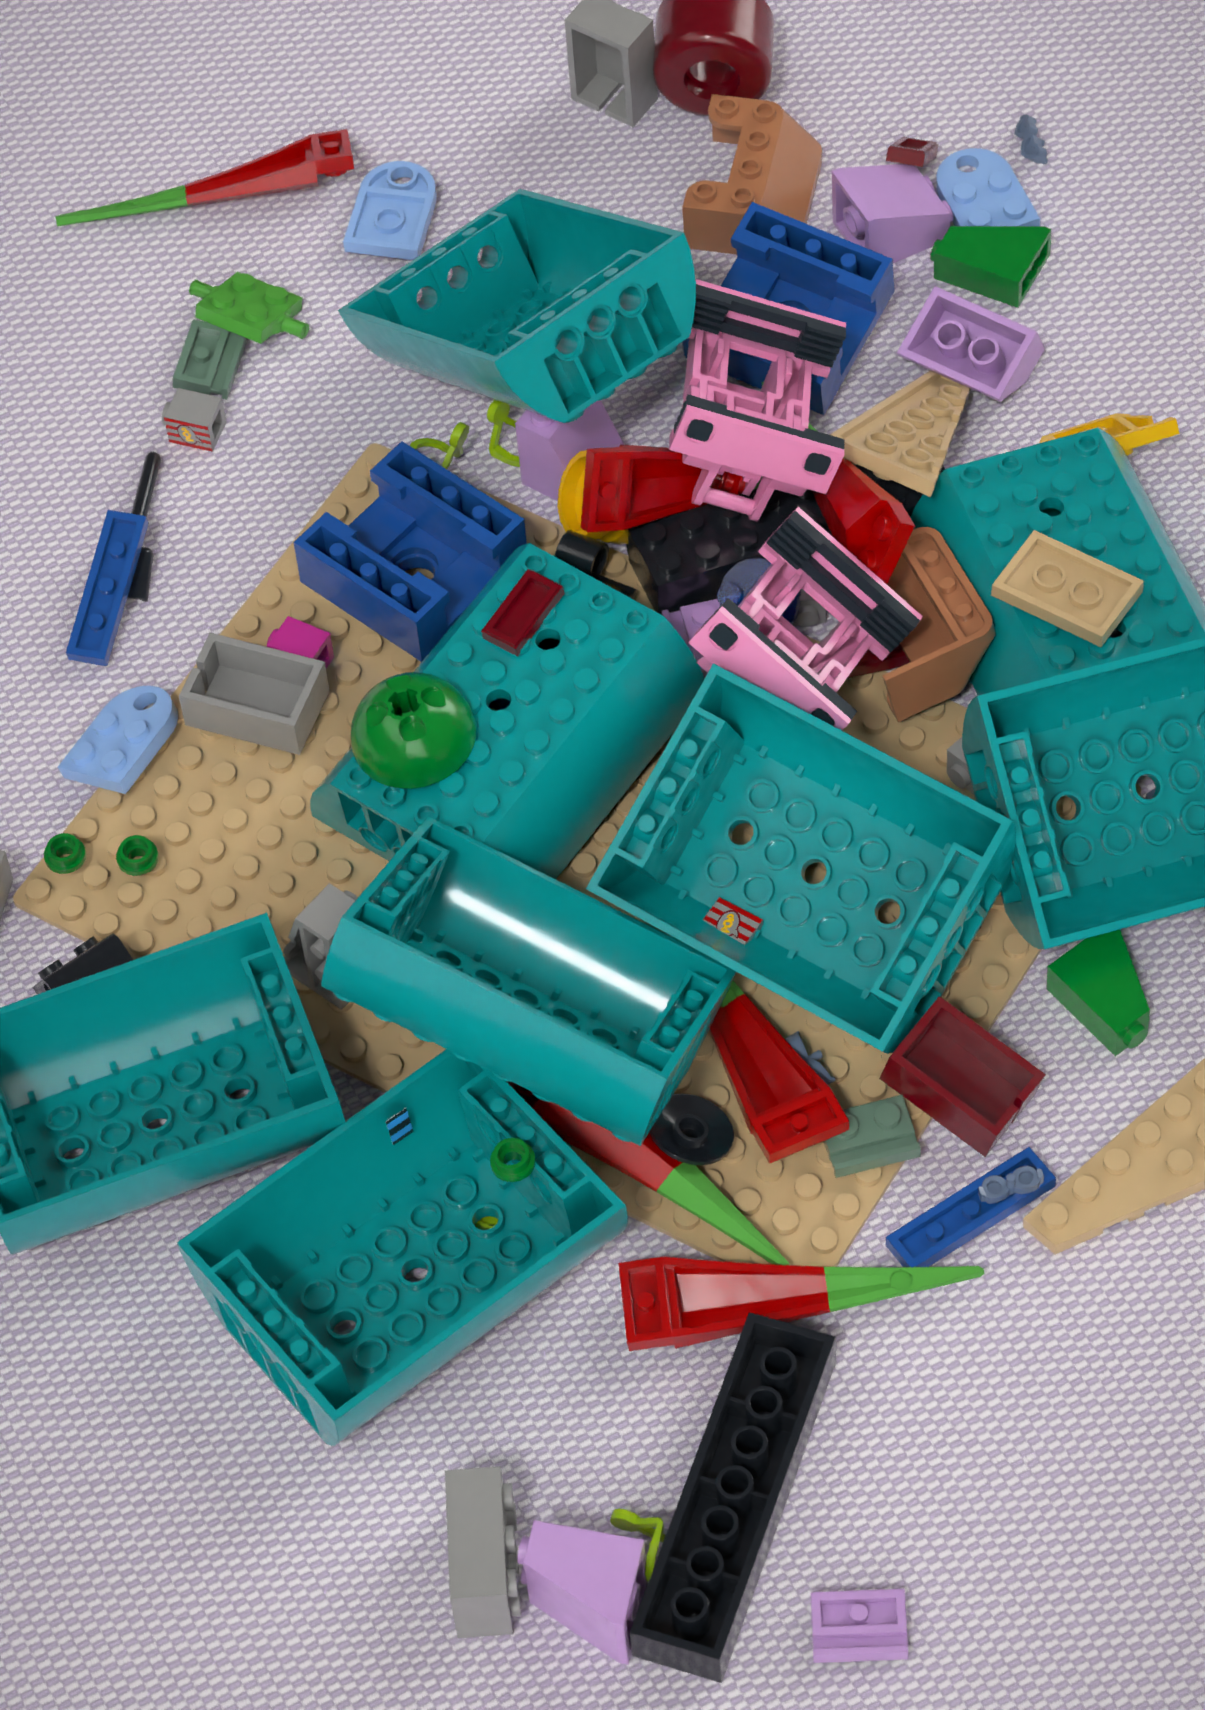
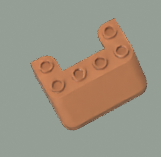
[682,94,822,255]
[882,527,995,722]

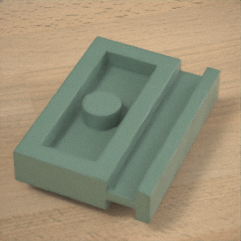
[172,319,247,400]
[824,1095,921,1178]

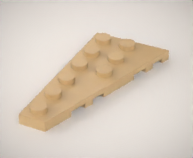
[830,370,970,497]
[1023,1058,1205,1254]

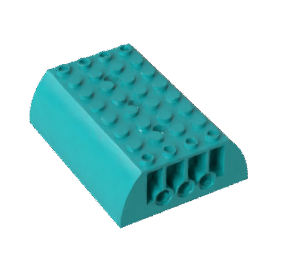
[338,189,696,423]
[910,428,1205,695]
[310,543,705,879]
[962,637,1205,950]
[586,663,1016,1054]
[321,816,736,1146]
[0,913,346,1255]
[177,1049,628,1446]

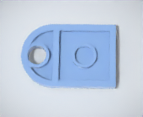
[936,148,1040,226]
[343,161,437,260]
[58,686,178,794]

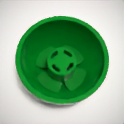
[350,672,476,789]

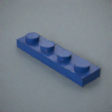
[66,510,149,667]
[886,1147,1056,1267]

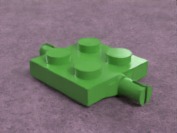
[189,272,309,344]

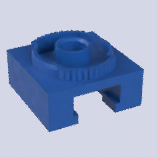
[682,202,895,415]
[293,441,527,662]

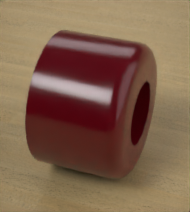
[653,0,774,116]

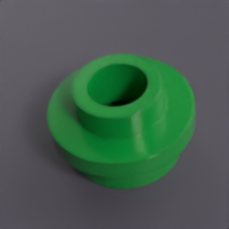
[44,833,86,874]
[116,835,159,876]
[490,1138,536,1182]

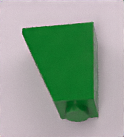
[930,226,1051,308]
[1046,929,1150,1057]

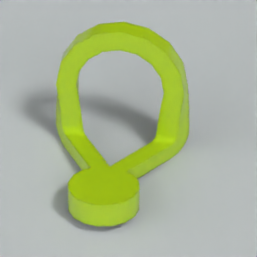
[487,400,520,467]
[410,422,470,469]
[610,1509,666,1582]

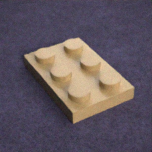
[991,530,1144,647]

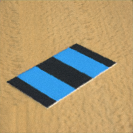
[386,1108,413,1145]

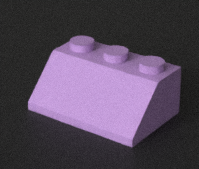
[897,286,1045,402]

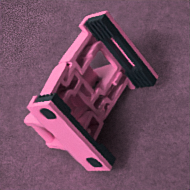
[669,279,846,522]
[688,507,923,731]

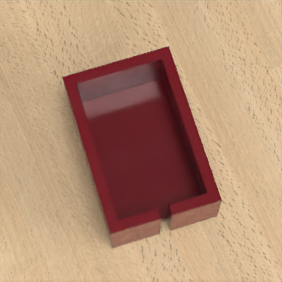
[879,996,1046,1157]

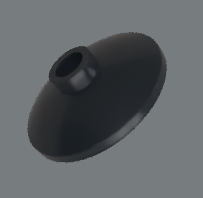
[649,1094,734,1165]

